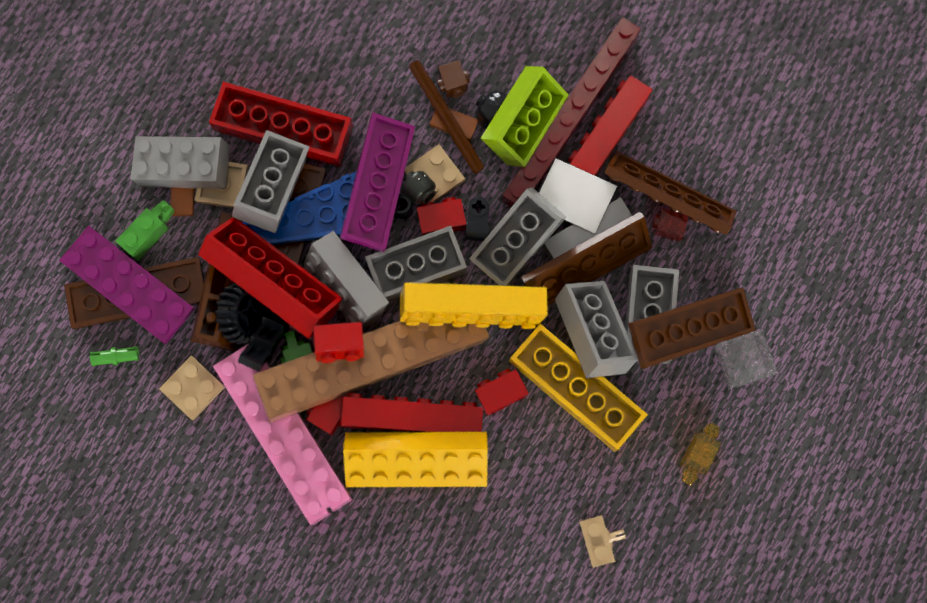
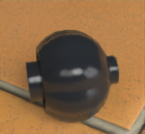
[476,91,508,129]

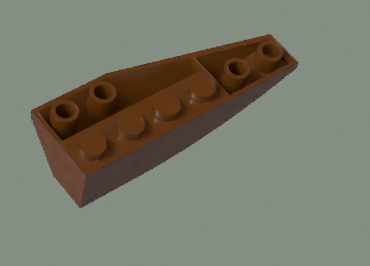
[190,211,243,352]

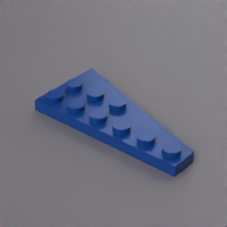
[242,171,357,245]

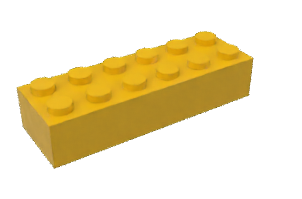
[400,283,547,329]
[509,324,648,452]
[343,432,488,487]

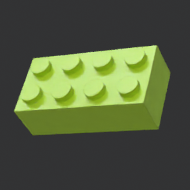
[480,66,569,167]

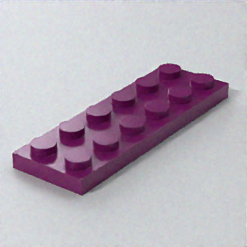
[340,112,415,252]
[59,226,195,345]

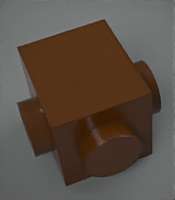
[437,60,470,98]

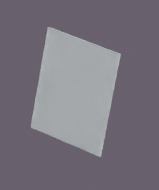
[539,158,617,233]

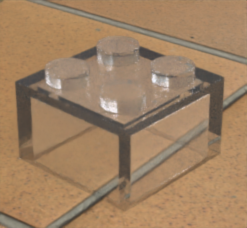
[713,329,778,390]

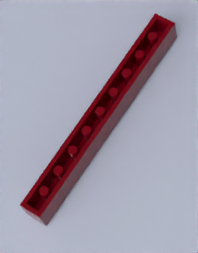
[502,17,641,207]

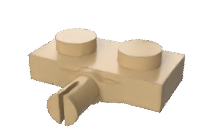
[579,515,626,568]

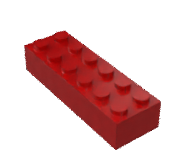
[209,82,353,167]
[198,217,343,338]

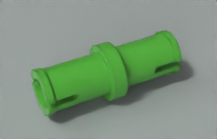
[90,346,140,366]

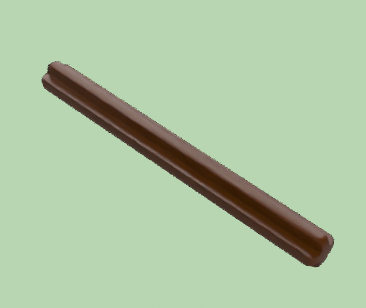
[409,60,484,174]

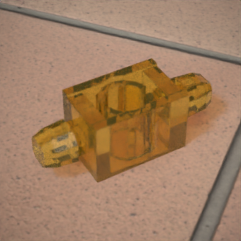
[680,423,721,485]

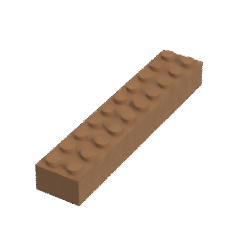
[253,321,489,423]

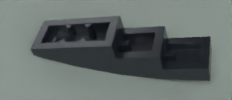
[238,309,289,372]

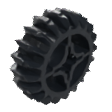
[215,283,266,345]

